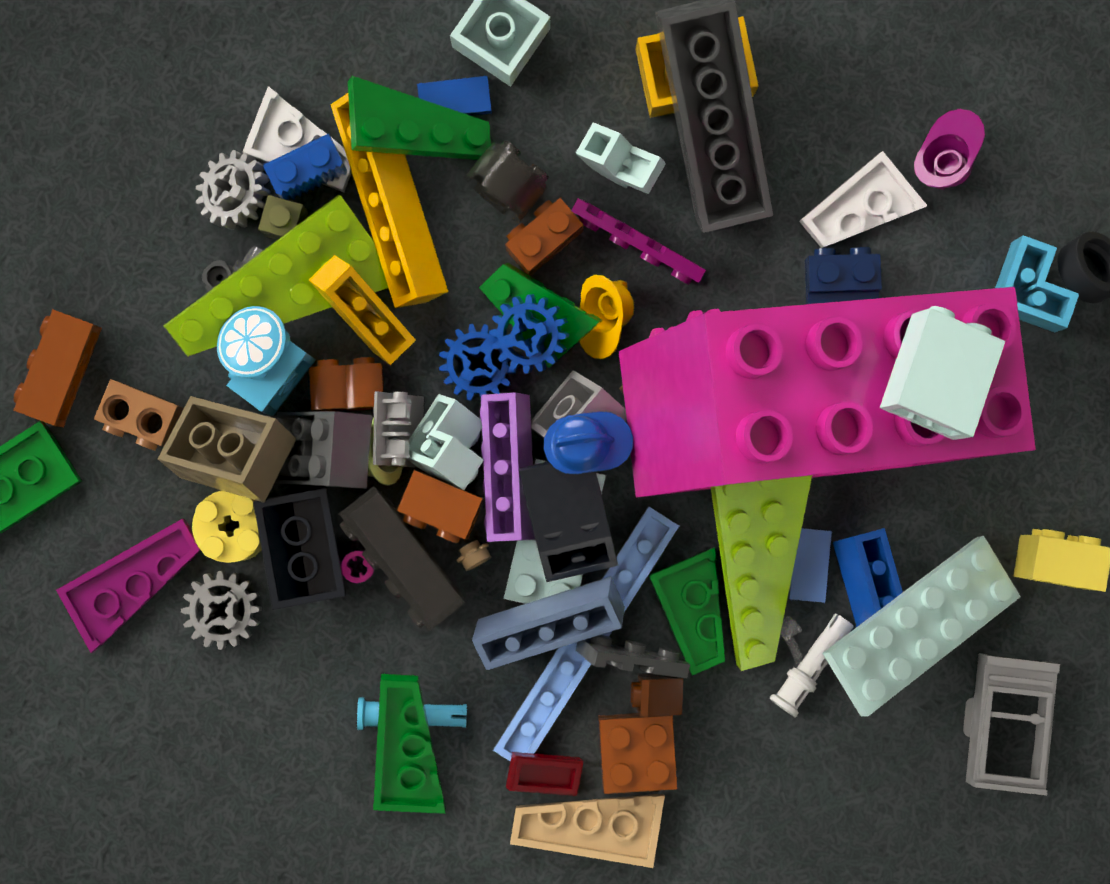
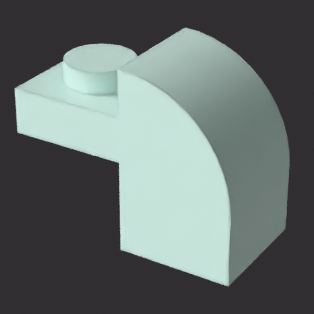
[576,123,666,194]

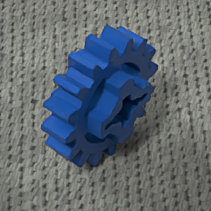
[489,294,569,374]
[439,324,516,401]

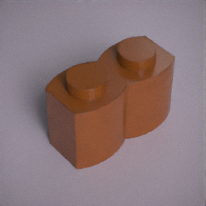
[309,357,384,412]

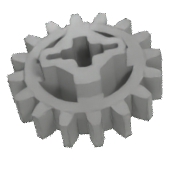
[196,150,271,230]
[181,570,262,650]

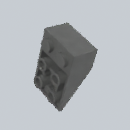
[274,411,372,489]

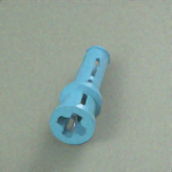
[357,697,467,730]

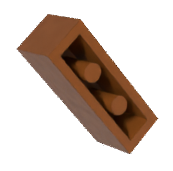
[13,309,102,428]

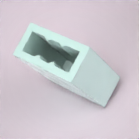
[880,306,1005,440]

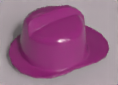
[914,109,985,190]

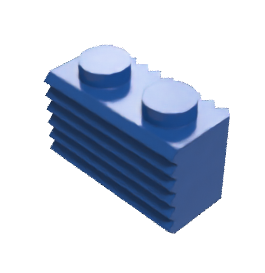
[263,134,347,201]

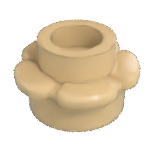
[457,540,491,571]

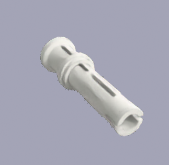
[769,613,854,718]

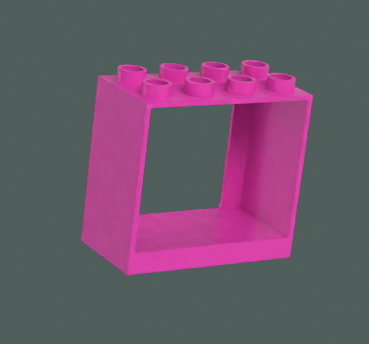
[619,287,1036,498]

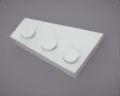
[243,86,352,192]
[799,151,927,248]

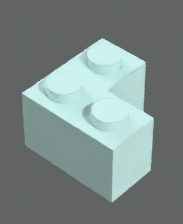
[407,394,484,490]

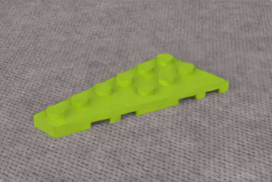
[163,195,388,356]
[711,475,812,671]

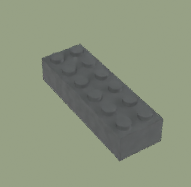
[655,0,773,233]

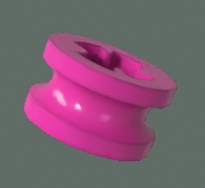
[341,551,375,583]

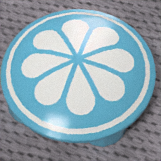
[217,306,290,380]

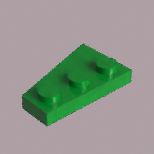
[479,263,602,368]
[648,547,725,676]

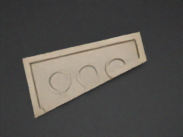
[510,794,665,868]

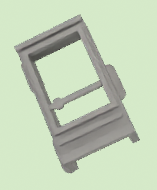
[963,653,1060,796]

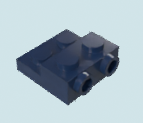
[805,247,882,304]

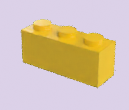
[309,255,416,365]

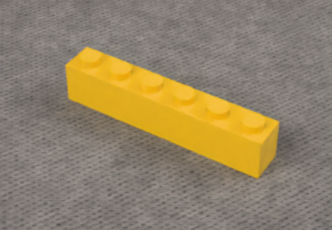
[330,93,448,308]

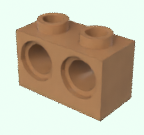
[94,379,184,451]

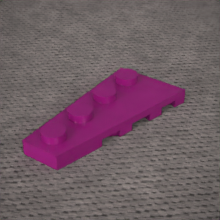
[571,198,706,285]
[56,519,201,653]

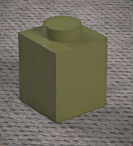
[258,195,308,240]

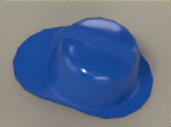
[544,412,633,474]

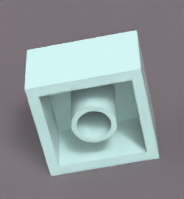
[450,0,550,87]

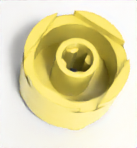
[192,490,262,563]

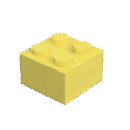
[1013,529,1110,592]

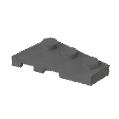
[576,635,690,679]

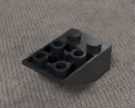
[519,461,618,582]

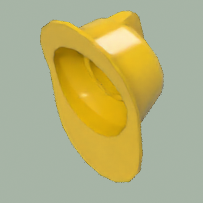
[580,275,634,359]

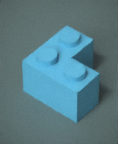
[995,235,1079,333]

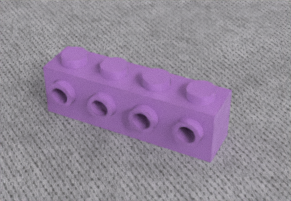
[480,392,535,542]

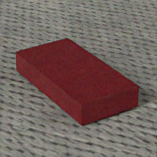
[506,752,584,796]

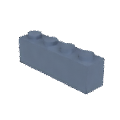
[472,577,625,670]

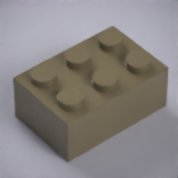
[158,396,296,503]

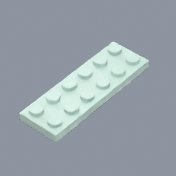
[822,536,1021,717]

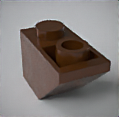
[630,673,684,717]

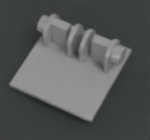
[373,391,424,467]

